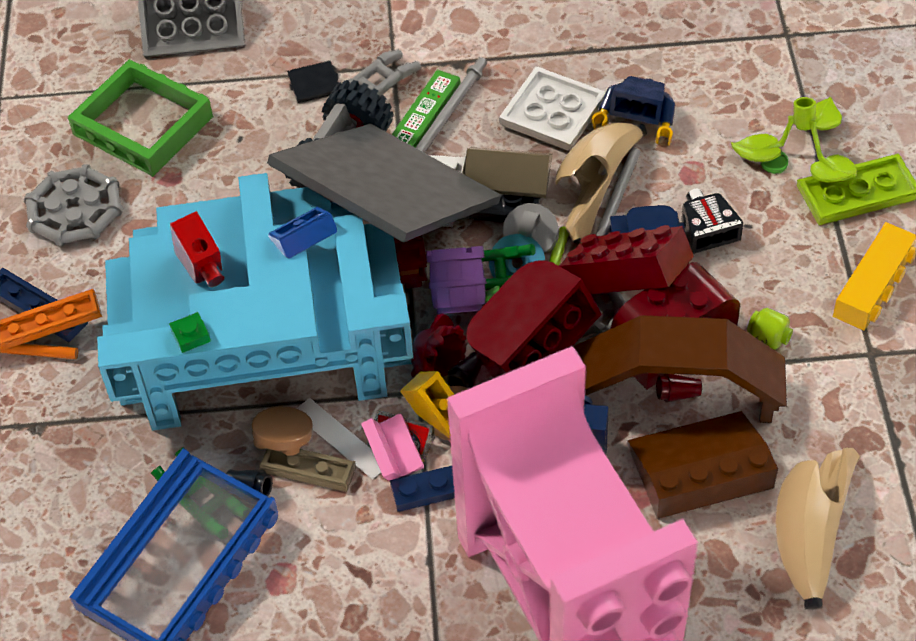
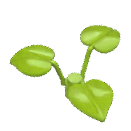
[731,97,857,182]

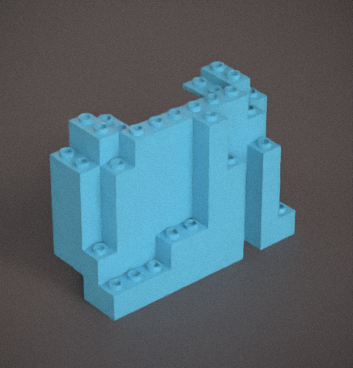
[97,173,413,431]

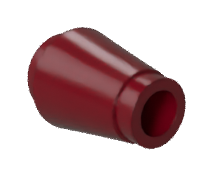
[656,374,702,403]

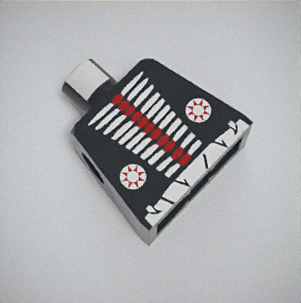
[681,188,743,254]

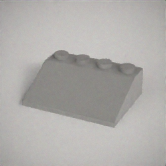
[138,0,245,58]

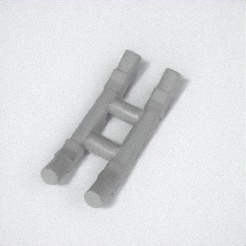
[349,49,421,96]

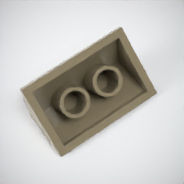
[465,147,552,198]

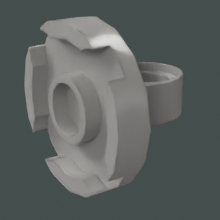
[503,203,559,254]

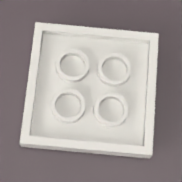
[499,66,605,151]

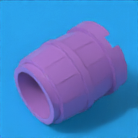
[426,246,487,314]

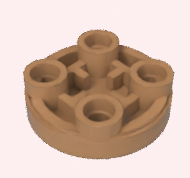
[252,406,313,456]

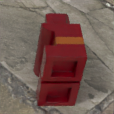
[394,235,428,289]

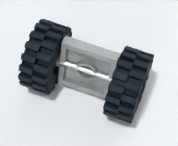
[285,80,394,203]

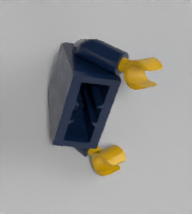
[592,76,675,146]

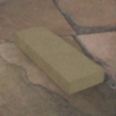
[259,449,356,492]

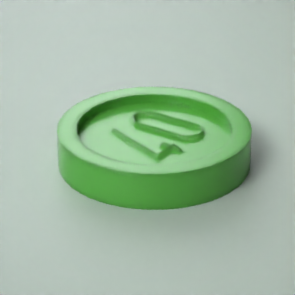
[761,151,789,174]

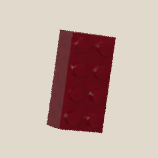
[559,225,694,294]

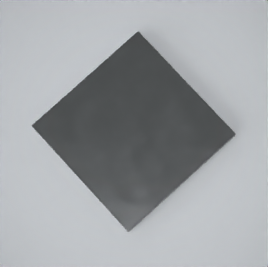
[267,123,501,242]

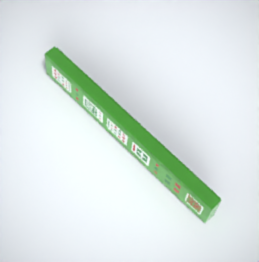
[392,70,460,147]

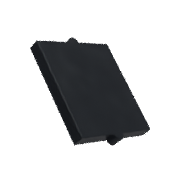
[287,60,339,103]

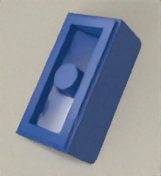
[268,207,337,258]

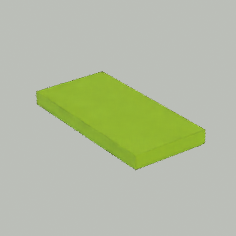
[797,153,916,226]

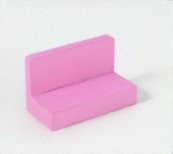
[361,414,424,481]

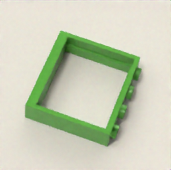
[68,59,213,177]

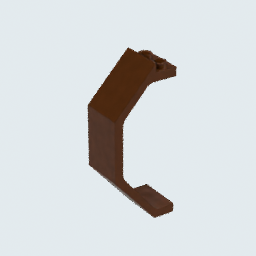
[573,315,787,423]

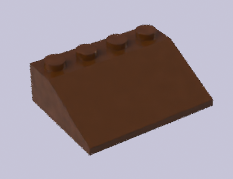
[627,411,778,519]

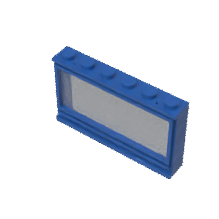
[69,449,279,641]

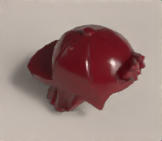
[411,313,468,378]

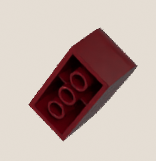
[466,260,602,379]
[611,262,740,390]

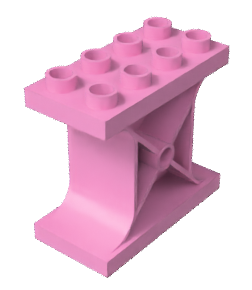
[447,346,698,641]

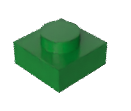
[169,312,211,353]

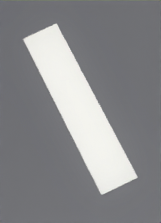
[296,398,381,480]

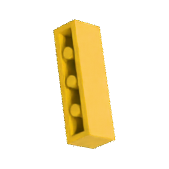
[832,222,916,331]

